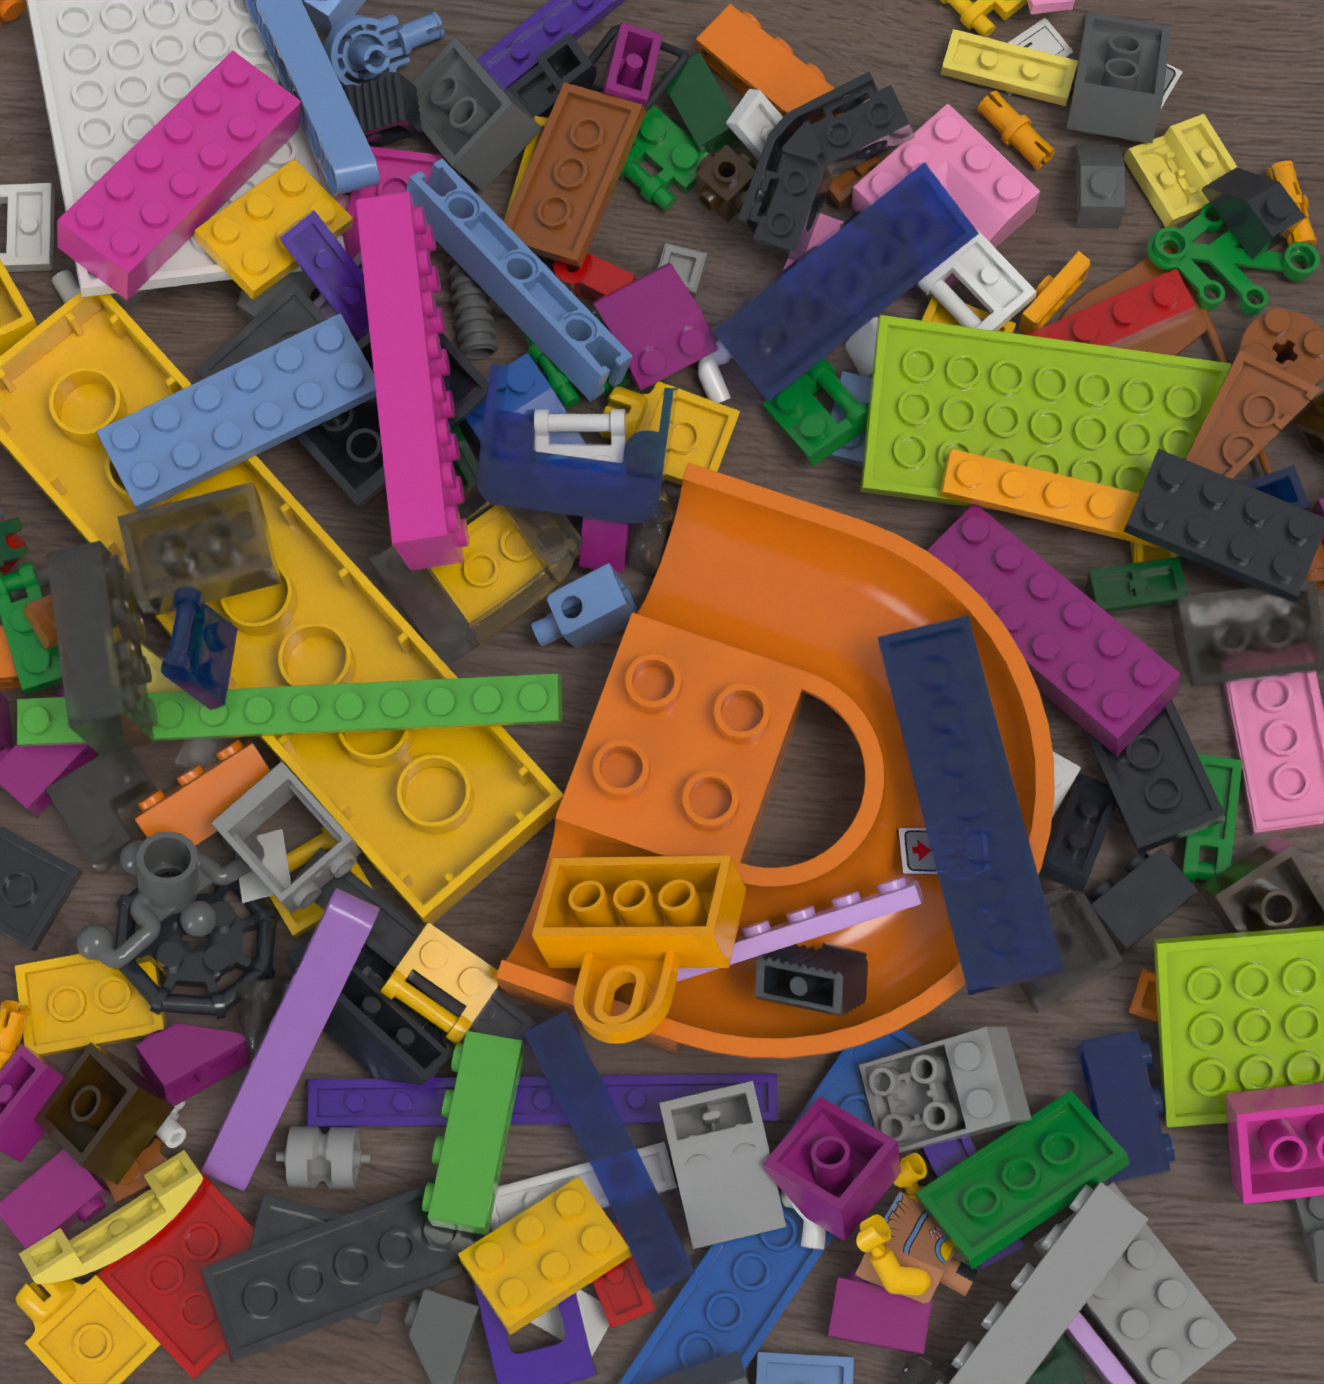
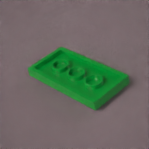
[915,1090,1130,1270]

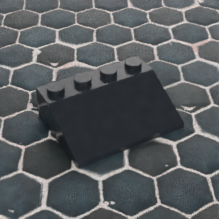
[294,332,496,509]

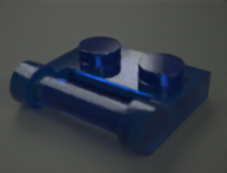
[160,586,238,710]

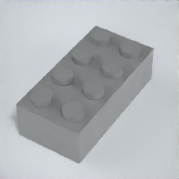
[1033,1182,1237,1384]

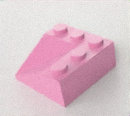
[851,104,1040,288]

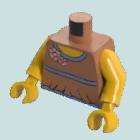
[855,1153,978,1304]

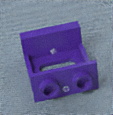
[475,1284,598,1384]

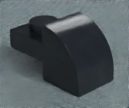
[507,32,597,118]

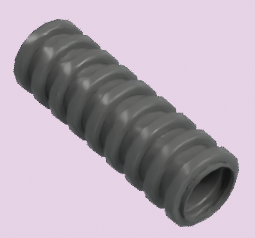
[445,250,499,360]

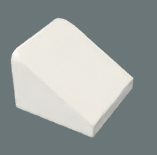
[845,315,878,378]

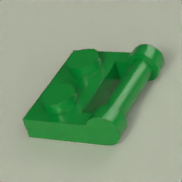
[762,358,869,467]

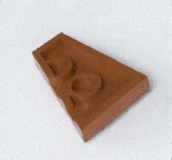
[1185,349,1323,479]

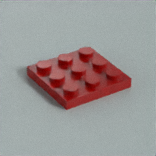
[98,1174,254,1379]

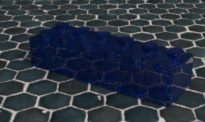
[710,162,979,402]

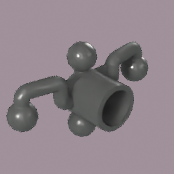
[76,829,265,968]

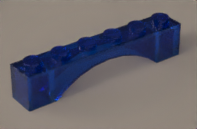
[524,1011,696,1295]

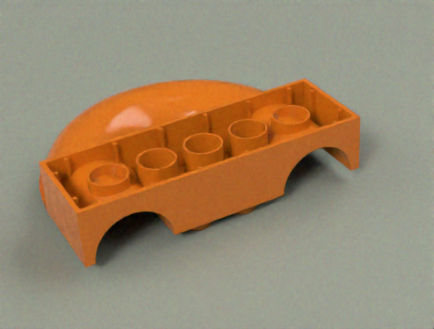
[495,462,1055,1059]

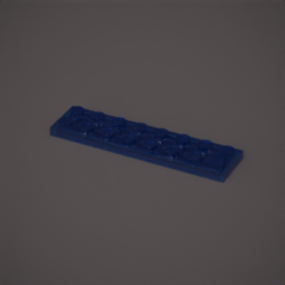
[877,616,1063,995]

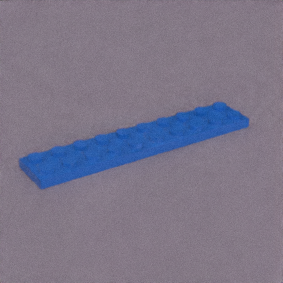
[619,1029,924,1384]

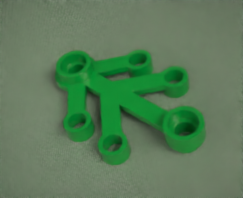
[1146,203,1320,316]

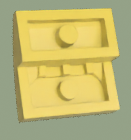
[1123,114,1238,227]

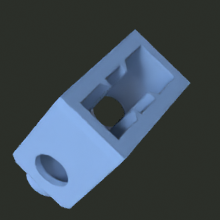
[531,563,638,648]

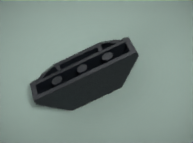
[286,935,454,1086]

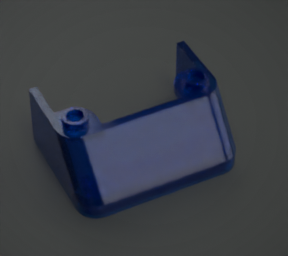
[476,364,678,523]

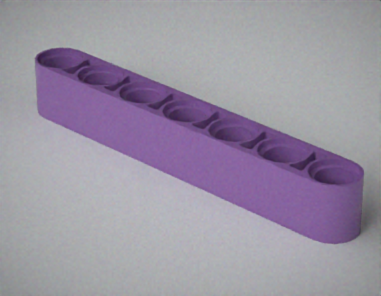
[200,888,380,1192]

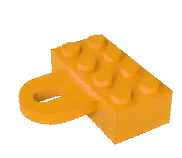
[532,855,746,1044]

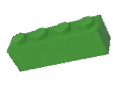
[422,1031,525,1235]

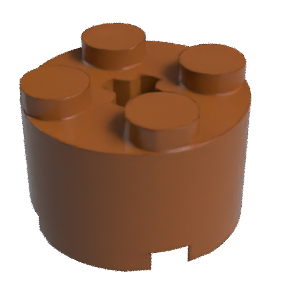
[1232,308,1324,386]

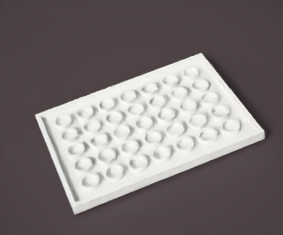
[26,0,346,297]

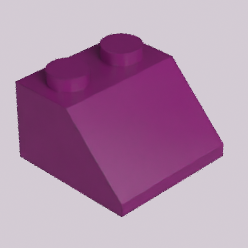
[592,263,719,390]
[763,1097,901,1241]

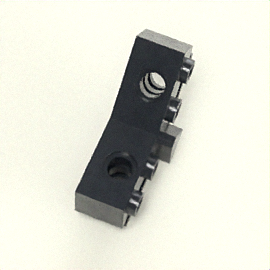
[738,71,915,263]

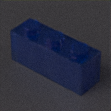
[1077,1030,1175,1185]

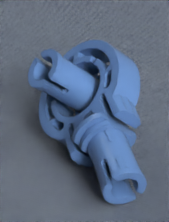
[324,12,445,86]

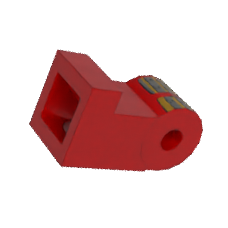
[554,253,636,302]

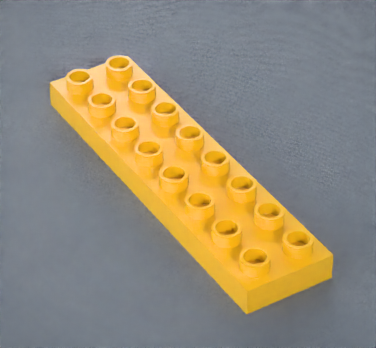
[0,291,564,925]

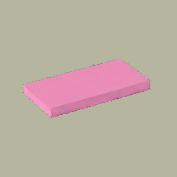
[1219,644,1324,836]

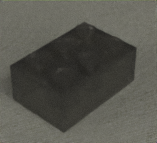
[117,482,282,618]

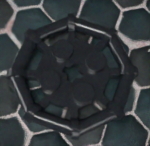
[112,866,281,1020]

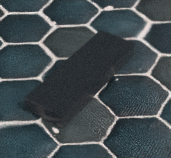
[1039,773,1116,893]

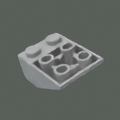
[859,1027,1032,1154]
[659,1081,786,1249]

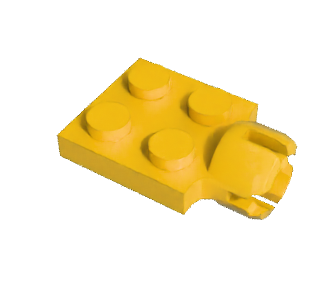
[599,381,740,485]
[15,1275,161,1384]

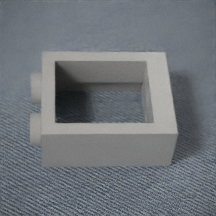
[211,761,362,914]

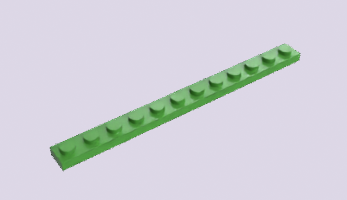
[17,674,562,747]

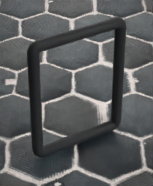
[588,24,689,112]

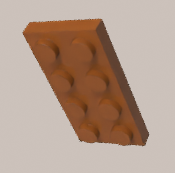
[504,82,646,268]

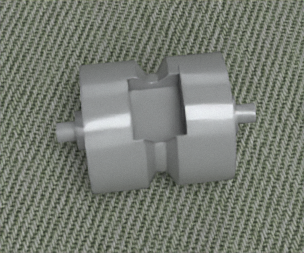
[276,1126,371,1190]

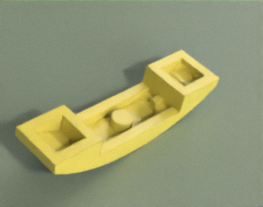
[19,1150,203,1285]

